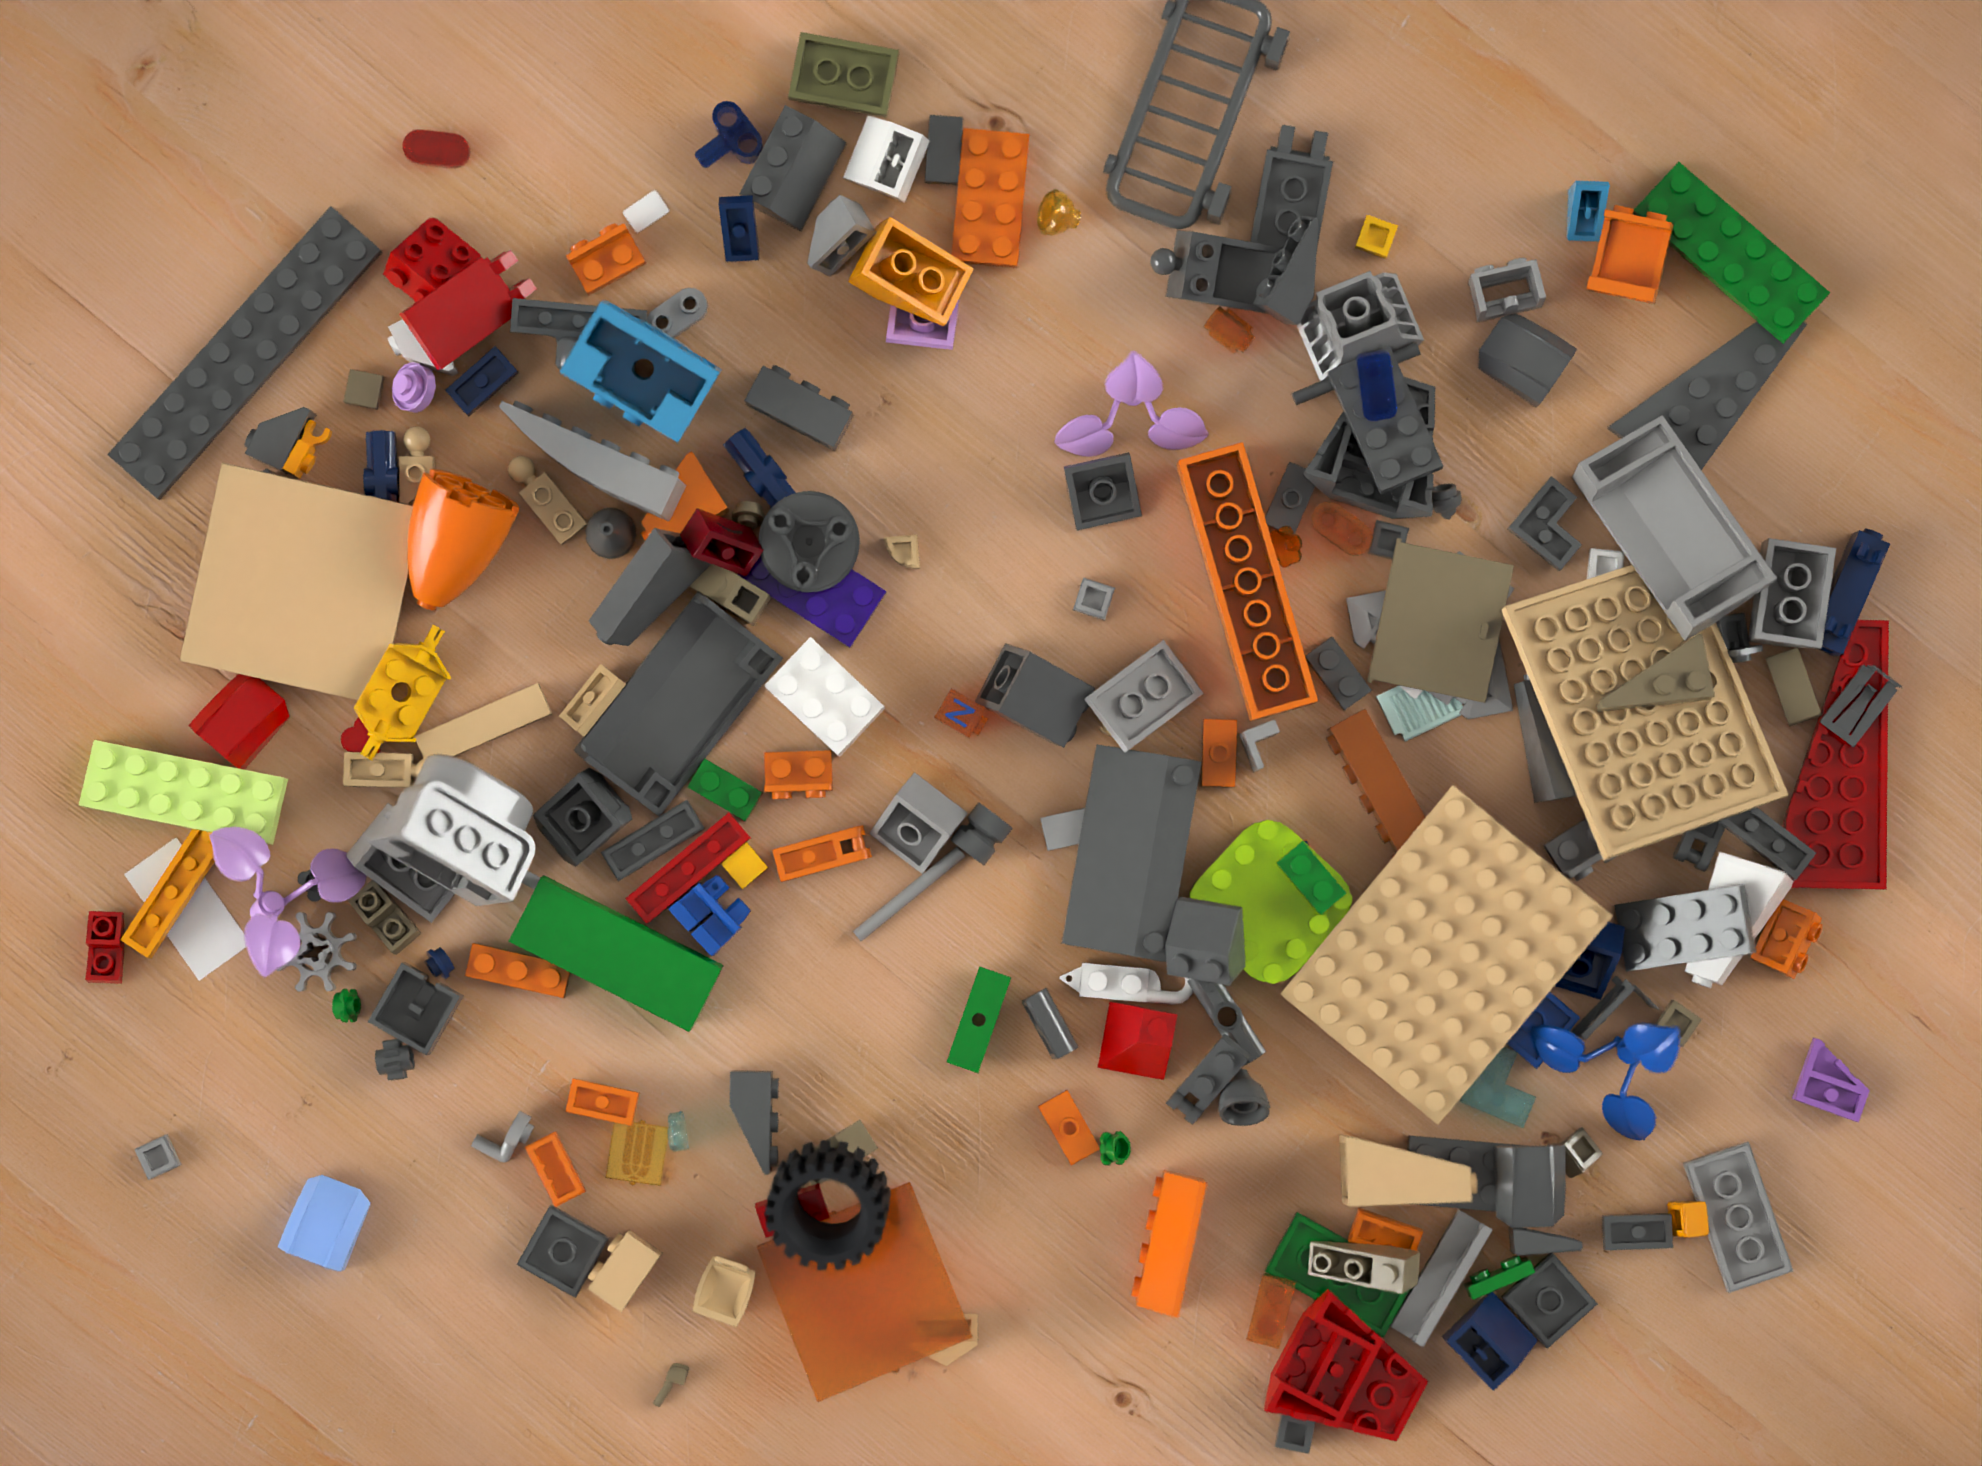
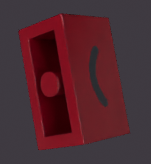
[680,508,764,576]

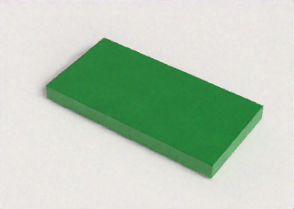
[1264,1211,1410,1338]

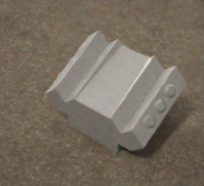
[1297,271,1424,381]

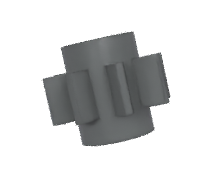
[375,1039,415,1081]

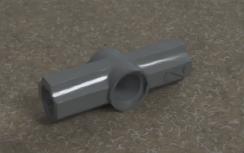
[1187,979,1266,1067]

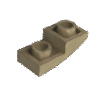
[1766,647,1822,726]
[348,880,421,955]

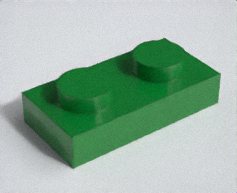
[688,758,763,821]
[1276,841,1346,915]
[1464,1255,1536,1300]

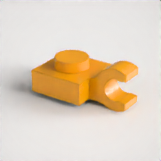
[282,420,332,479]

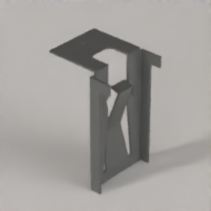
[1819,665,1902,747]
[1571,976,1659,1040]

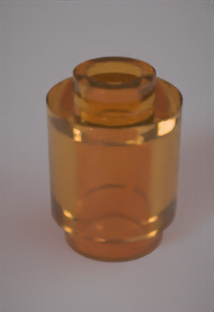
[1204,306,1255,354]

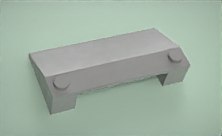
[1572,415,1777,641]

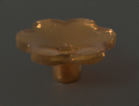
[1270,526,1303,568]

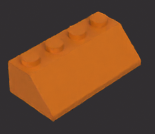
[1131,1170,1207,1318]

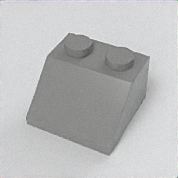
[869,772,968,874]

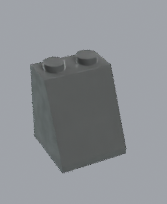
[974,643,1095,748]

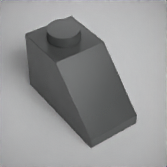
[245,407,316,474]

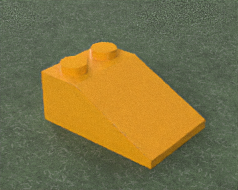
[848,217,974,326]

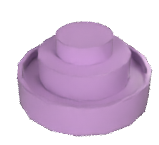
[392,362,436,413]

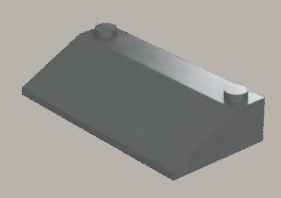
[574,592,783,816]
[1061,744,1201,962]

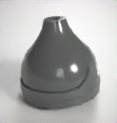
[585,507,637,559]
[1218,1069,1270,1126]

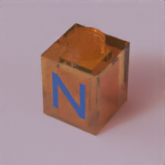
[934,688,988,739]

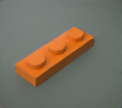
[465,943,570,998]

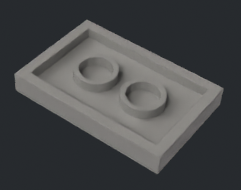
[1084,640,1204,753]

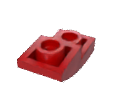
[85,911,124,984]

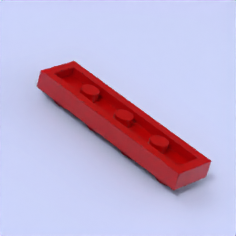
[625,812,751,924]

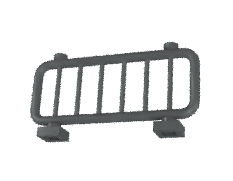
[1103,0,1290,229]

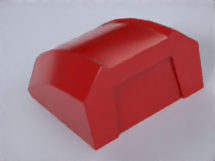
[188,674,290,770]

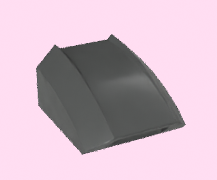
[1479,314,1577,408]
[533,768,632,867]
[1493,1143,1566,1228]

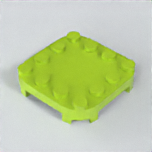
[1189,820,1352,984]

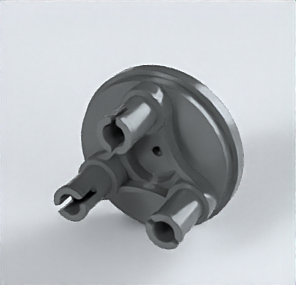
[759,491,860,592]

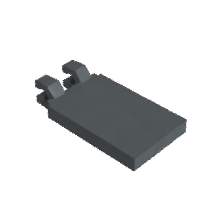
[1250,125,1333,248]

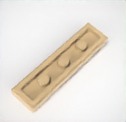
[414,683,552,758]

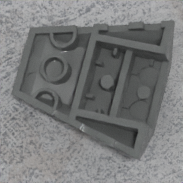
[1303,377,1435,519]

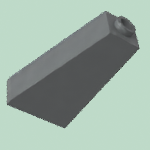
[589,528,711,646]
[1514,674,1577,803]

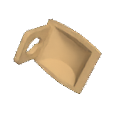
[692,1256,756,1327]

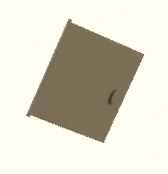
[1367,538,1514,703]

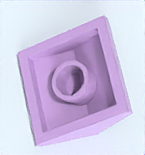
[886,300,959,350]

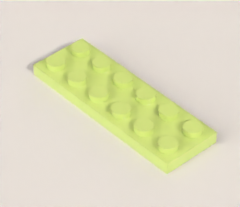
[79,740,288,845]

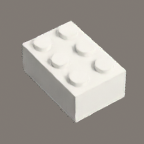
[764,637,885,757]

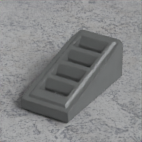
[1509,1226,1583,1255]

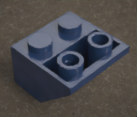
[1441,1292,1538,1391]

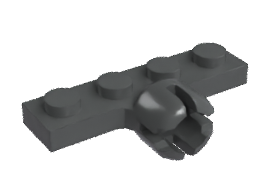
[510,298,647,370]

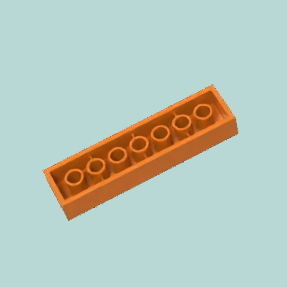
[1176,442,1318,722]

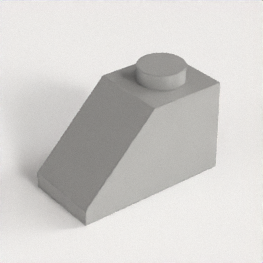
[808,195,876,276]

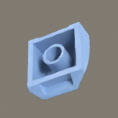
[278,1175,371,1272]

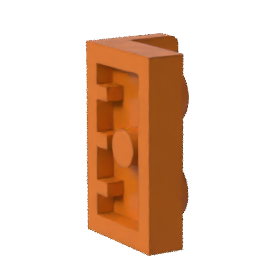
[566,223,647,296]
[764,750,833,799]
[1750,899,1823,979]

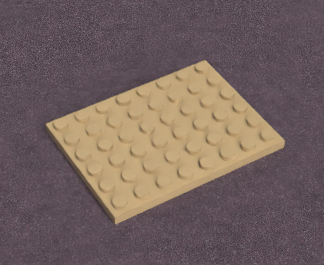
[1502,565,1789,861]
[1280,785,1613,1125]

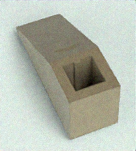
[689,564,771,626]
[1308,1241,1420,1294]

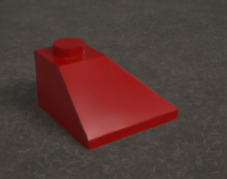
[1097,1001,1178,1080]

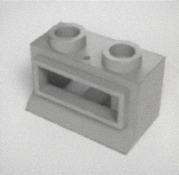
[1468,258,1546,322]

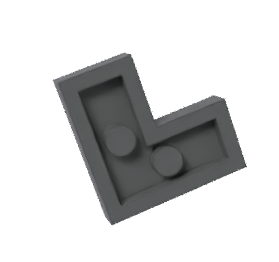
[1507,476,1582,571]

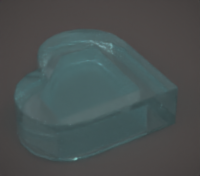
[668,1111,689,1152]

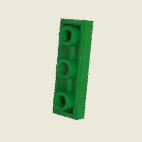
[947,966,1011,1073]

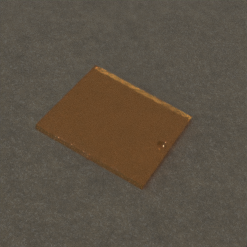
[756,1182,973,1403]

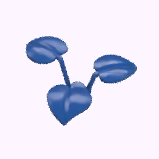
[1531,1023,1680,1141]

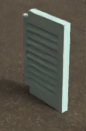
[1376,686,1463,742]

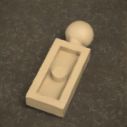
[399,426,435,505]
[508,456,587,545]
[343,752,426,788]

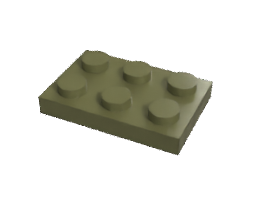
[788,32,899,118]

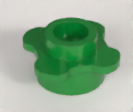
[332,989,361,1023]
[1100,1131,1131,1166]

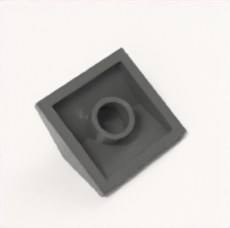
[1064,452,1142,530]

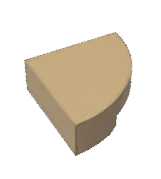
[884,535,920,569]

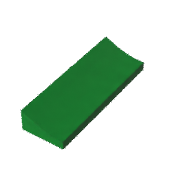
[508,875,724,1032]

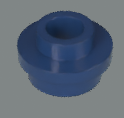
[425,947,455,979]

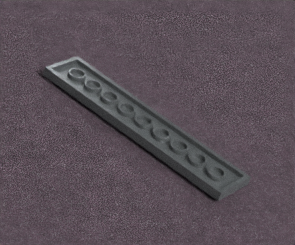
[107,206,382,500]

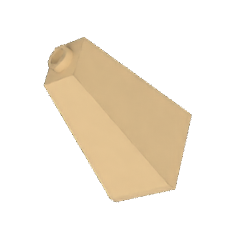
[1339,1135,1477,1207]

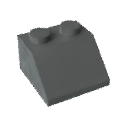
[1165,897,1245,986]

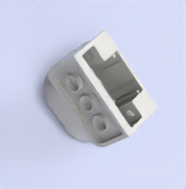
[366,754,536,906]

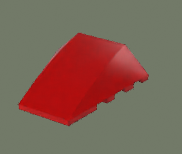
[1264,1289,1429,1442]

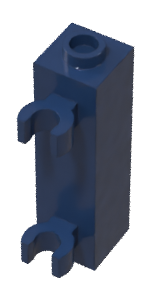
[1818,528,1890,657]

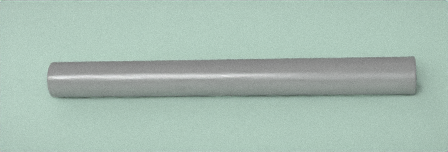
[853,847,965,941]

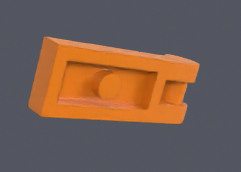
[772,825,872,882]

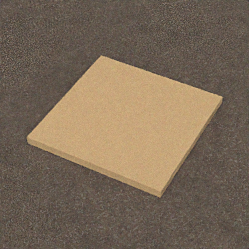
[180,463,413,700]

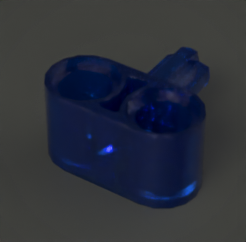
[694,101,764,168]

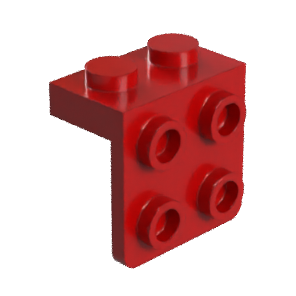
[383,217,481,302]

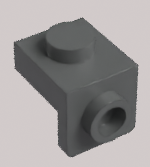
[1716,613,1763,663]

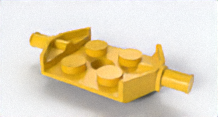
[354,625,451,761]

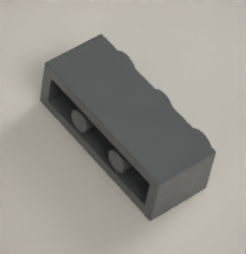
[744,365,854,451]

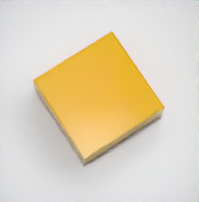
[1355,215,1398,259]
[721,842,769,889]

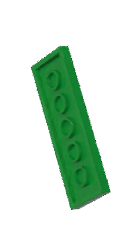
[1633,162,1830,344]

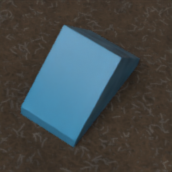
[1567,181,1610,242]

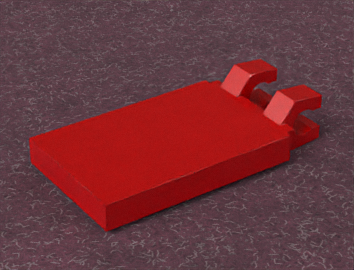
[400,250,537,370]

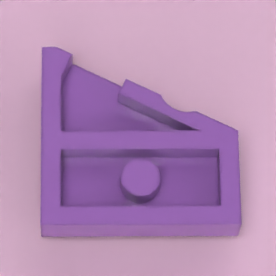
[1792,1038,1870,1122]

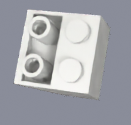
[843,116,930,203]

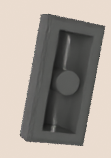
[1022,988,1078,1060]

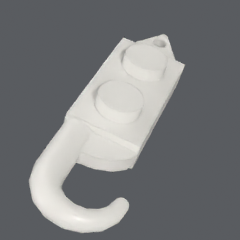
[1059,963,1193,1005]

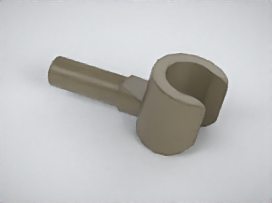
[653,1363,689,1407]

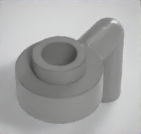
[471,1111,535,1163]

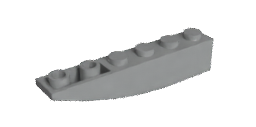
[499,401,687,522]

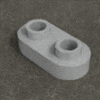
[646,288,708,338]

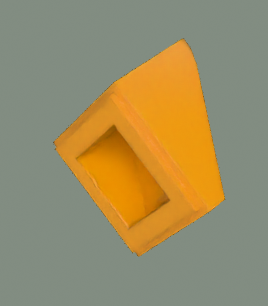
[1667,1201,1709,1238]

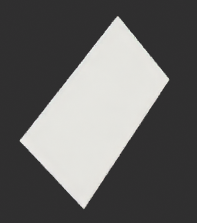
[124,838,247,981]

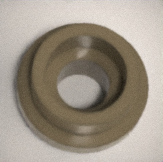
[731,501,765,530]

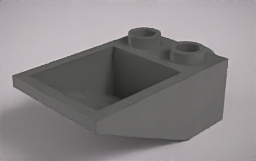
[1150,230,1282,314]

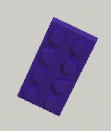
[738,555,887,648]

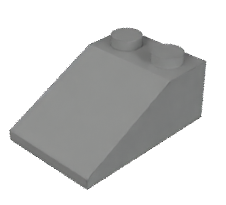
[346,803,455,923]

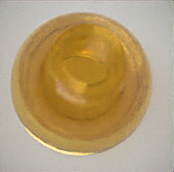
[1037,189,1081,236]

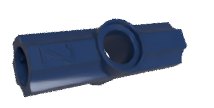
[723,427,796,508]
[363,430,400,502]

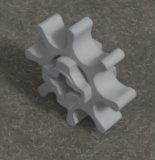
[277,912,357,991]

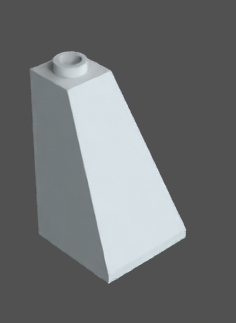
[1685,852,1793,988]

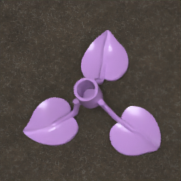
[1055,351,1208,457]
[209,827,366,977]

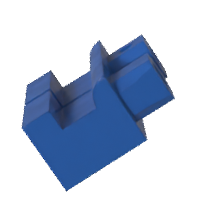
[668,875,751,956]

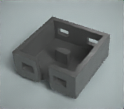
[368,962,464,1055]

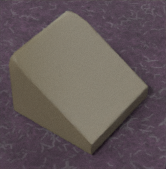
[1561,1127,1603,1178]

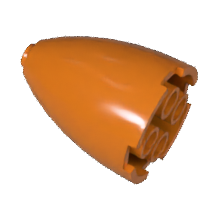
[407,469,519,610]

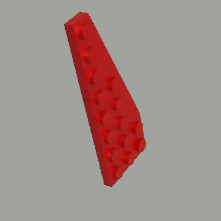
[1783,620,1889,890]

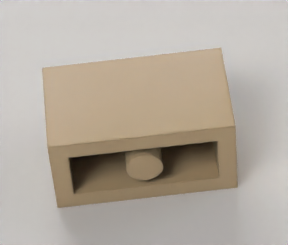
[588,1230,663,1312]

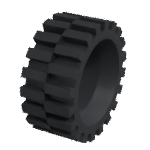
[765,1140,891,1271]

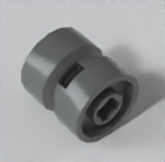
[950,802,1013,866]

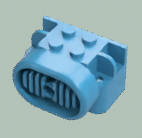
[560,300,721,443]

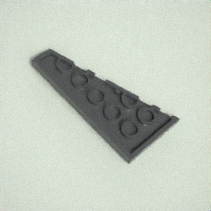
[1607,321,1807,470]

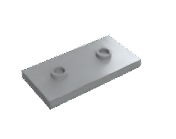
[1683,1141,1793,1293]

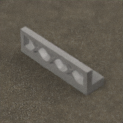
[1390,1209,1492,1347]

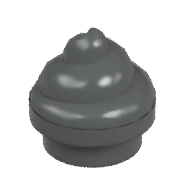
[1432,483,1462,519]

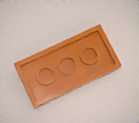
[951,128,1030,268]

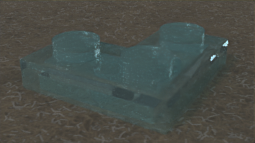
[1459,1047,1536,1128]

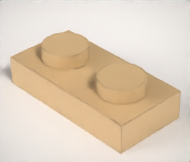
[559,664,626,737]

